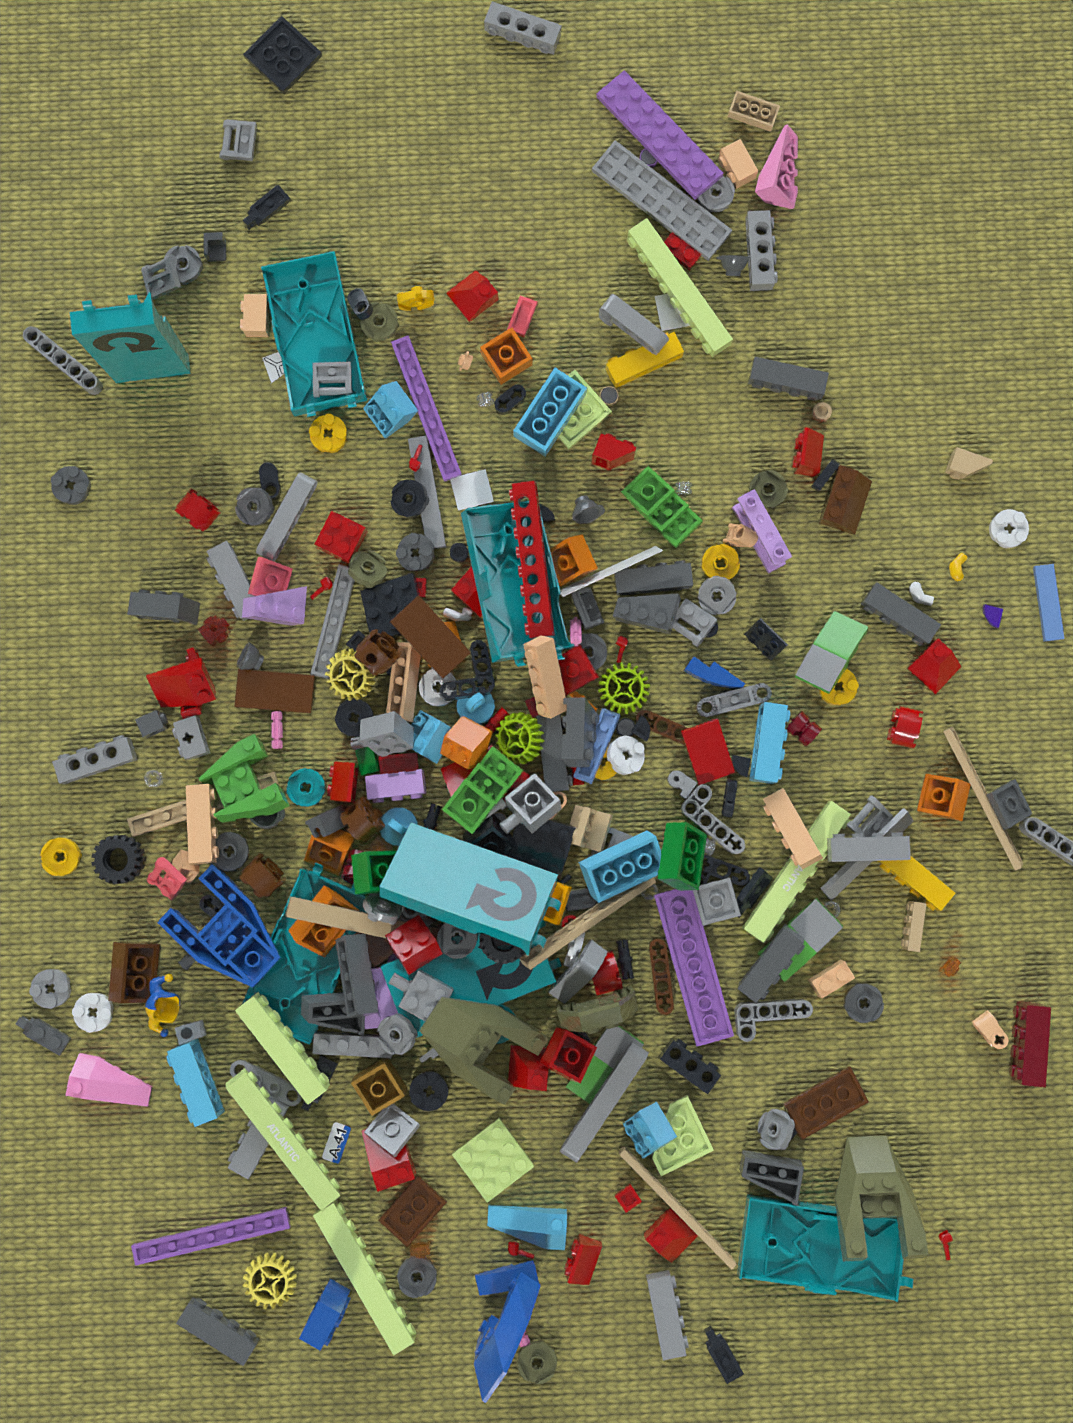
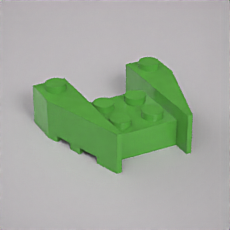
[199,734,290,823]

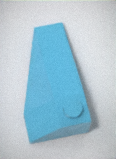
[487,1205,567,1250]

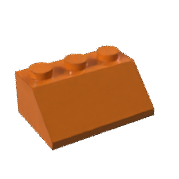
[288,885,359,958]

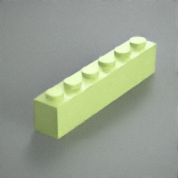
[235,992,330,1104]

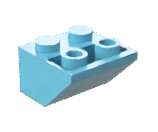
[363,381,418,438]
[411,710,451,764]
[623,1102,677,1159]

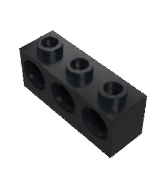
[659,1038,721,1095]

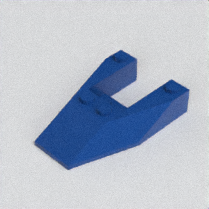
[157,864,281,988]
[474,1272,541,1403]

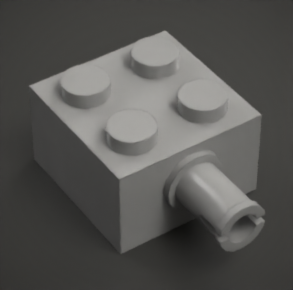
[350,711,414,756]
[500,773,562,834]
[389,969,454,1021]

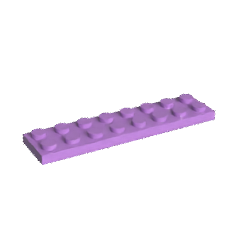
[596,70,723,200]
[654,889,734,1046]

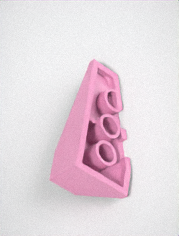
[755,125,798,209]
[65,1053,152,1107]

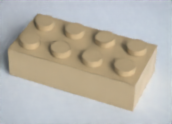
[727,91,780,132]
[901,901,926,952]

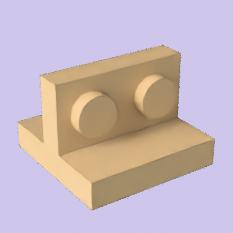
[570,805,613,852]

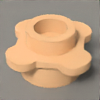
[458,351,473,371]

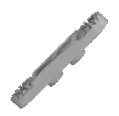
[696,683,772,717]
[230,1059,302,1106]

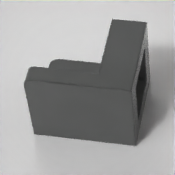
[204,232,226,262]

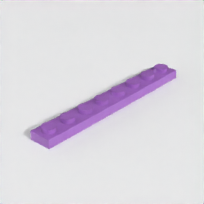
[391,335,462,482]
[131,1207,291,1266]

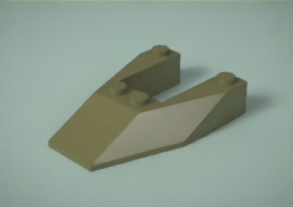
[556,986,638,1034]
[419,997,549,1105]
[835,1136,929,1262]

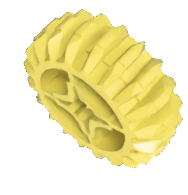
[325,649,377,701]
[243,1253,297,1309]

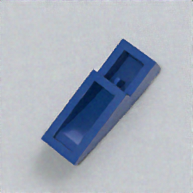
[683,657,745,689]
[475,1260,539,1296]

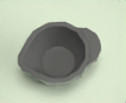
[716,255,750,276]
[572,495,605,524]
[236,642,264,670]
[250,809,286,829]

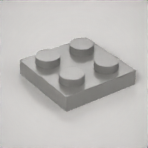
[693,877,741,925]
[364,1104,420,1157]

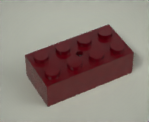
[1009,1001,1052,1088]

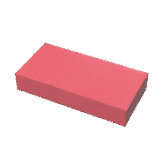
[507,295,538,338]

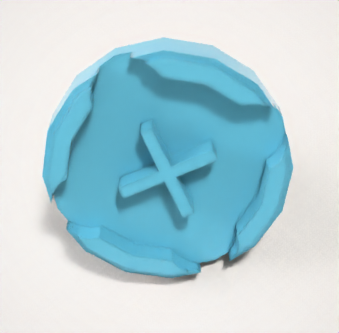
[457,687,495,725]
[380,808,418,846]

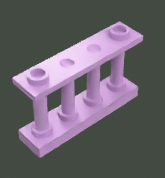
[732,489,792,574]

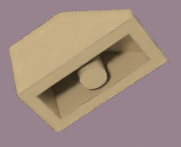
[945,447,993,480]

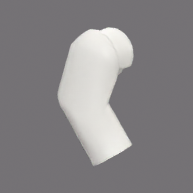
[909,582,934,606]
[443,608,473,621]

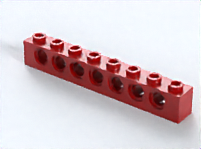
[509,481,555,639]

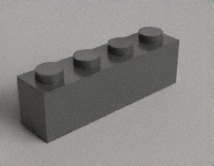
[748,357,829,401]
[614,560,693,596]
[861,583,941,646]
[537,714,573,792]
[737,924,805,1003]
[335,934,378,1018]
[176,1297,259,1366]

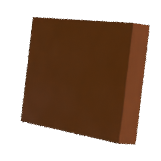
[378,1174,447,1247]

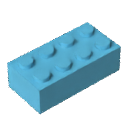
[513,368,587,457]
[749,702,790,784]
[579,831,661,903]
[167,1039,225,1127]

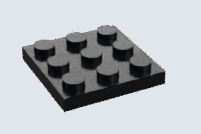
[243,16,322,94]
[360,573,420,638]
[509,819,576,882]

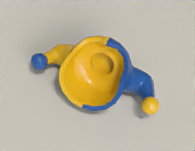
[145,974,180,1037]

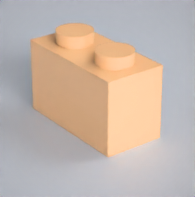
[718,139,758,189]
[240,294,270,337]
[808,959,855,998]

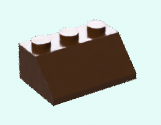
[819,465,872,535]
[108,942,160,1004]

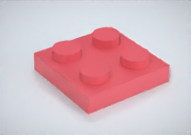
[248,557,293,596]

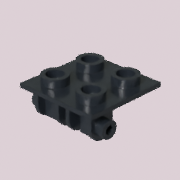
[744,618,788,661]

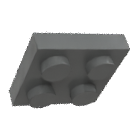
[987,779,1033,830]

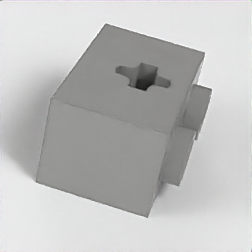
[172,716,210,760]

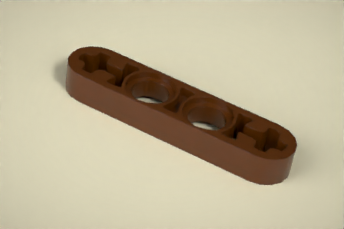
[636,710,688,746]
[649,938,674,1015]

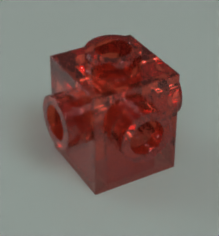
[198,615,231,647]

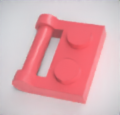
[147,857,187,901]

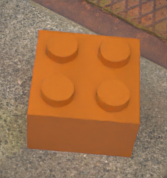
[480,327,533,385]

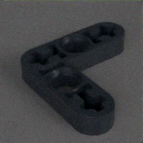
[439,640,495,701]
[701,855,750,885]

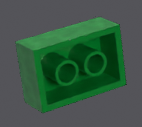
[658,822,707,891]
[351,851,397,895]

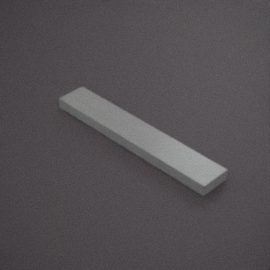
[408,436,446,549]
[310,564,355,679]
[821,808,913,901]

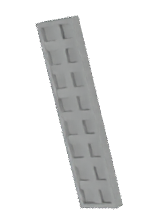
[592,140,732,261]

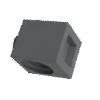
[135,710,168,738]

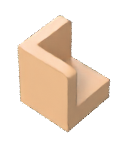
[172,850,199,883]

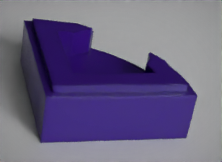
[983,604,1003,628]

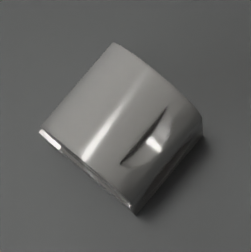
[667,771,697,800]
[175,1020,207,1045]

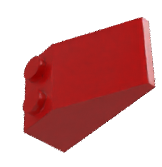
[146,657,216,708]
[361,1128,417,1192]

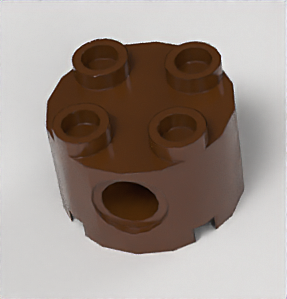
[354,629,401,676]
[340,796,385,843]
[240,853,286,899]

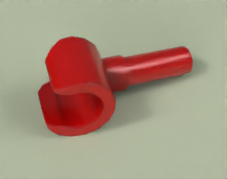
[409,444,423,472]
[310,577,333,600]
[616,636,628,663]
[938,1230,953,1260]
[508,1241,534,1259]

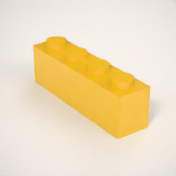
[605,332,684,389]
[878,855,956,911]

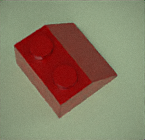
[451,566,482,618]
[327,762,359,803]

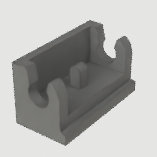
[571,587,604,630]
[305,805,348,838]

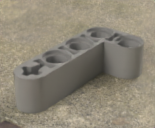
[599,294,669,355]
[681,785,745,854]
[548,940,608,1004]
[734,998,813,1042]

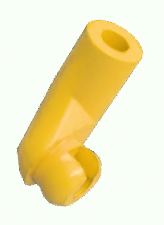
[949,552,968,581]

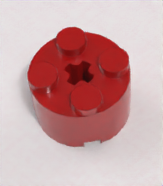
[175,488,221,532]
[887,706,923,749]
[592,951,623,995]

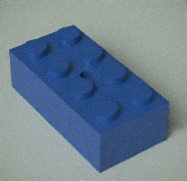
[299,1279,351,1351]

